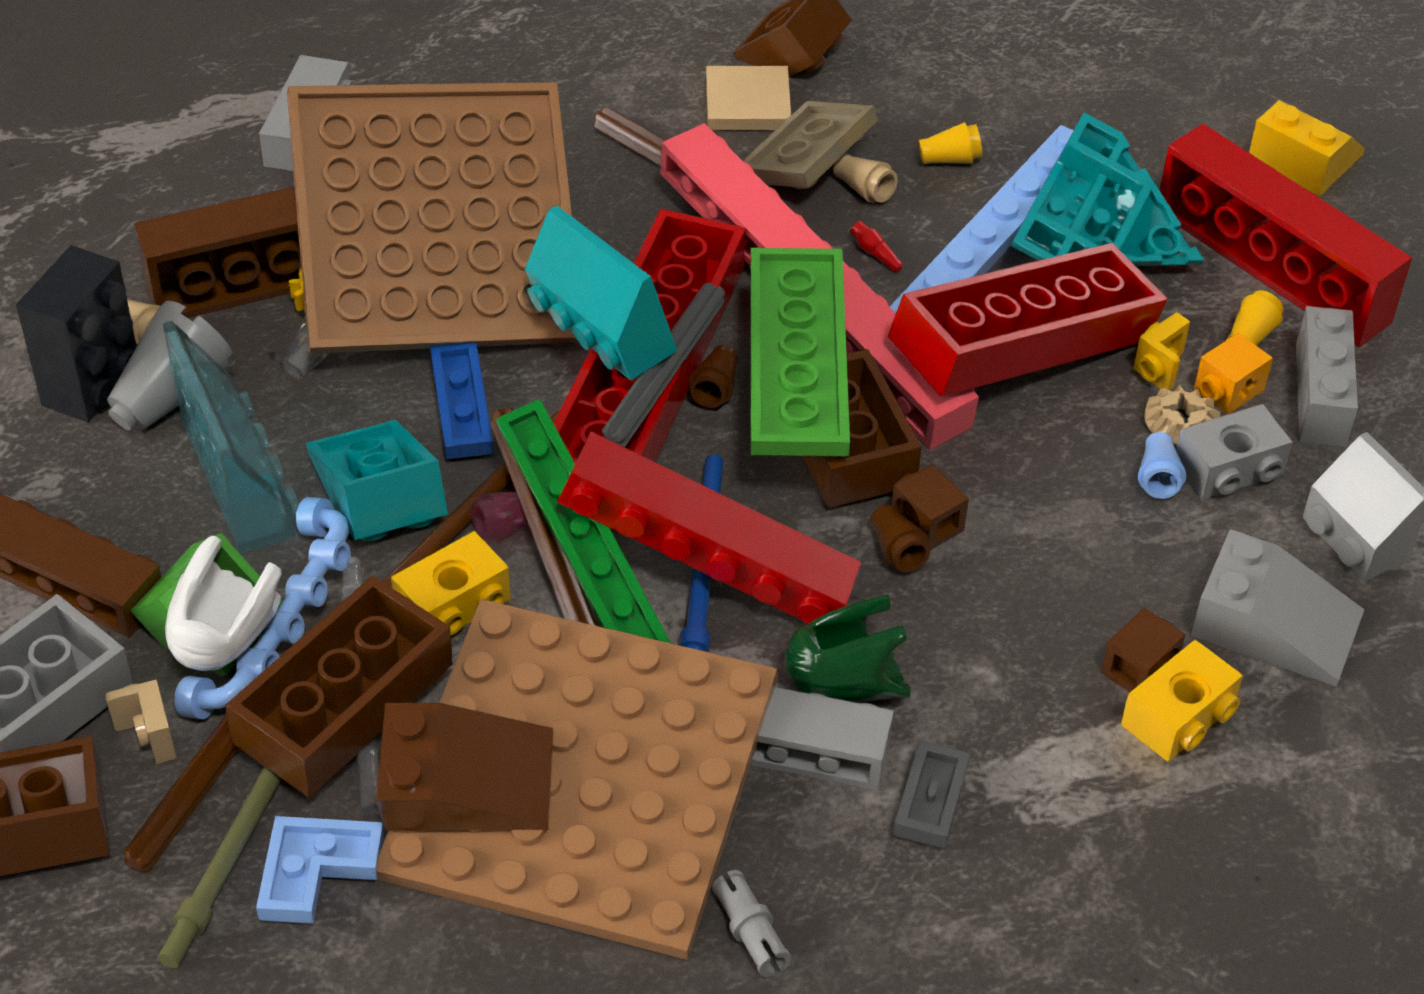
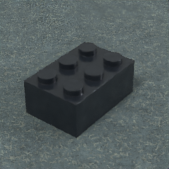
[16,245,137,423]

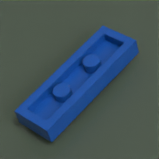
[430,343,494,459]

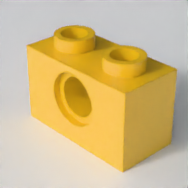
[391,531,511,636]
[1121,639,1243,762]

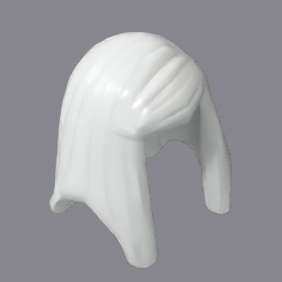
[165,536,282,671]

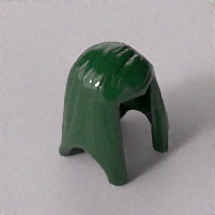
[784,595,911,703]

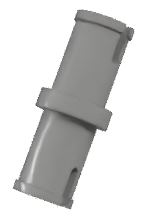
[712,870,792,977]

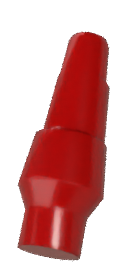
[850,221,903,273]

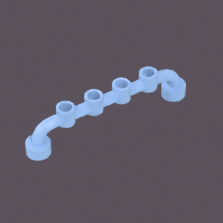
[174,497,351,719]

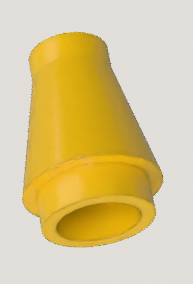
[918,122,982,165]
[1226,290,1284,346]

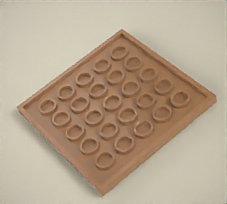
[287,82,579,354]
[377,599,778,960]

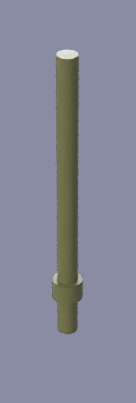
[158,766,282,969]

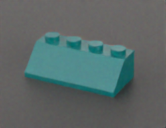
[525,205,677,380]

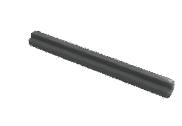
[602,282,725,447]

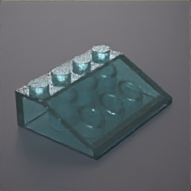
[162,321,299,554]

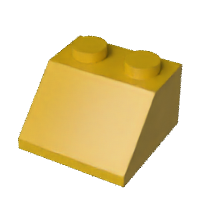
[1249,100,1365,196]

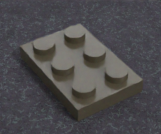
[743,101,878,190]

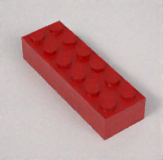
[1159,123,1412,347]
[887,243,1168,397]

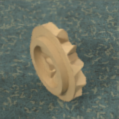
[1144,385,1220,445]

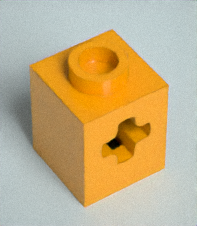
[1194,333,1273,415]

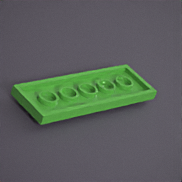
[751,248,850,456]

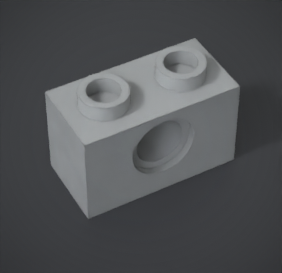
[1176,404,1293,500]

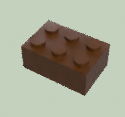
[802,349,922,508]

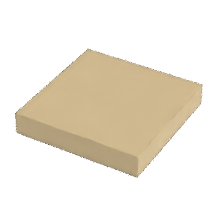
[706,66,791,130]

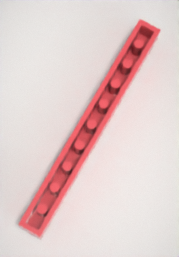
[660,123,979,450]

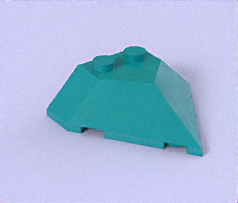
[1011,112,1204,266]

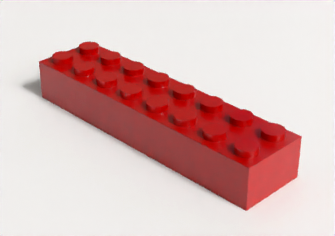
[553,209,746,463]

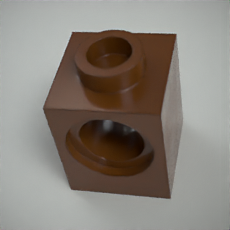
[892,464,969,550]
[1101,607,1186,693]

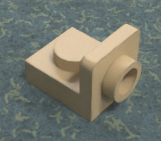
[105,679,177,764]

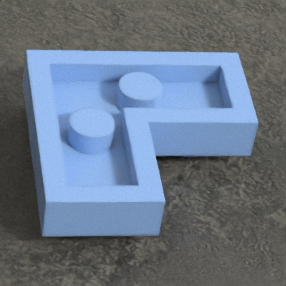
[256,816,385,924]

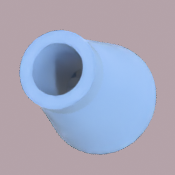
[1138,432,1186,499]

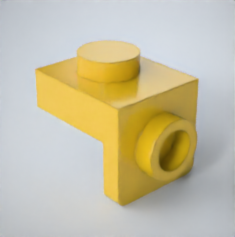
[1133,312,1190,390]

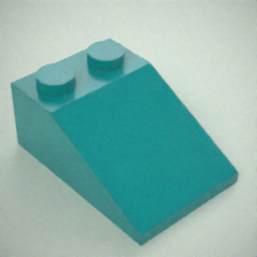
[306,419,448,541]

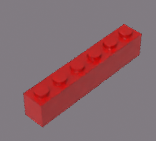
[557,432,861,624]

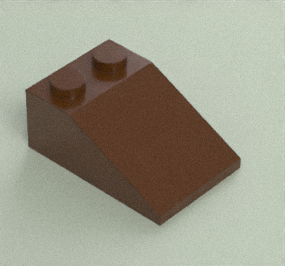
[376,703,554,830]

